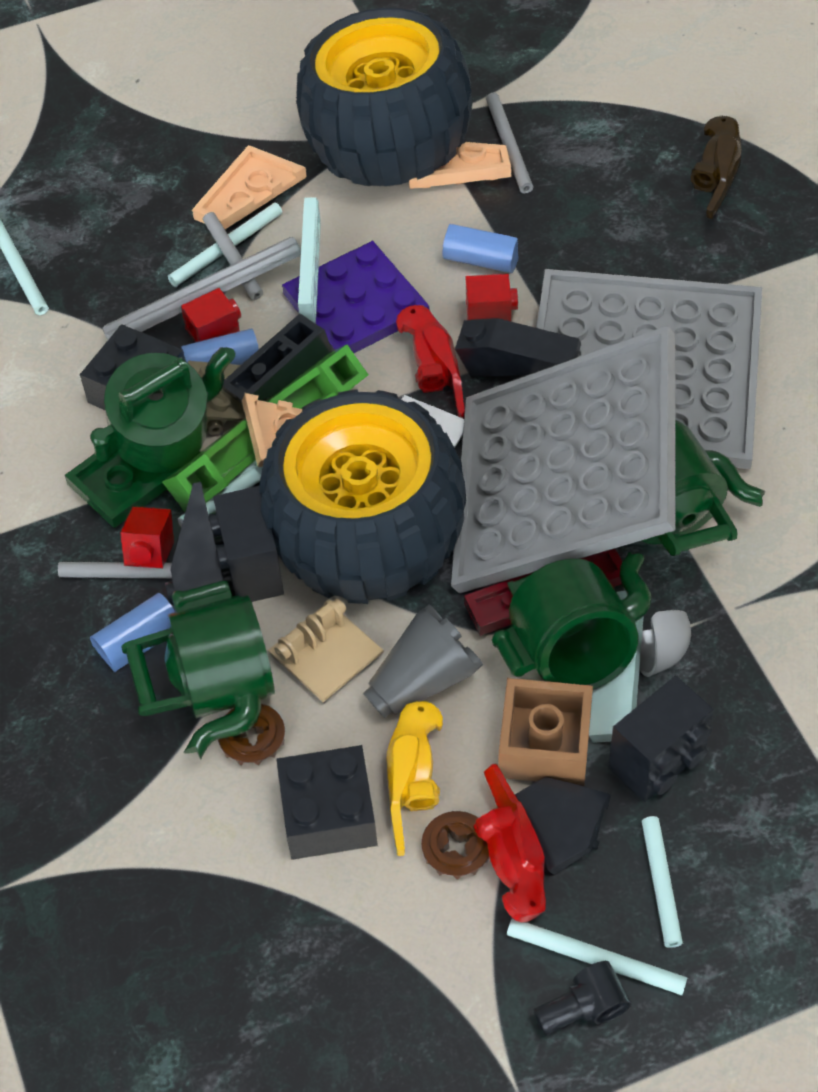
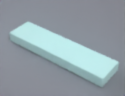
[298,197,321,324]
[589,591,643,743]

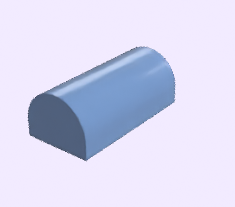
[442,224,518,273]
[181,328,259,365]
[90,593,175,672]

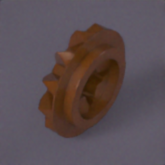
[218,703,285,766]
[422,811,489,880]

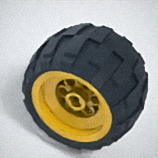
[296,8,473,186]
[259,389,467,604]

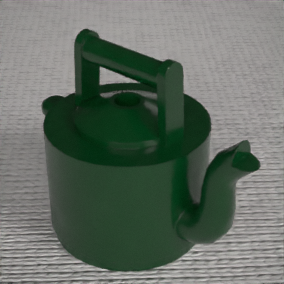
[90,347,236,473]
[641,420,765,556]
[492,552,651,689]
[121,581,275,760]

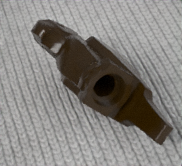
[690,116,741,219]

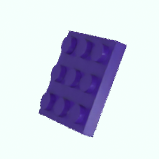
[282,241,430,353]

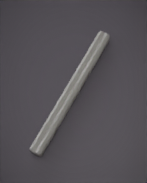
[103,237,301,340]

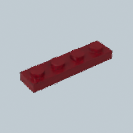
[464,548,622,636]

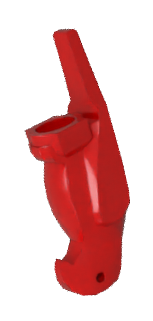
[396,305,465,419]
[473,764,546,923]

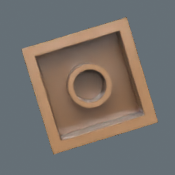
[498,678,593,786]

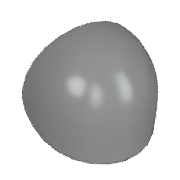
[639,610,691,677]

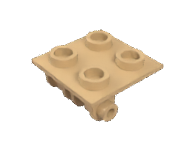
[268,598,384,702]

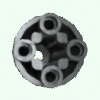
[363,604,483,718]

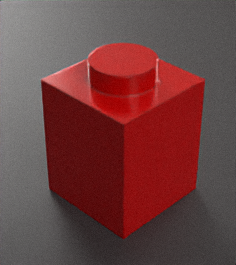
[465,274,518,321]
[181,288,242,342]
[120,507,174,569]

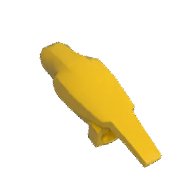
[386,701,443,856]

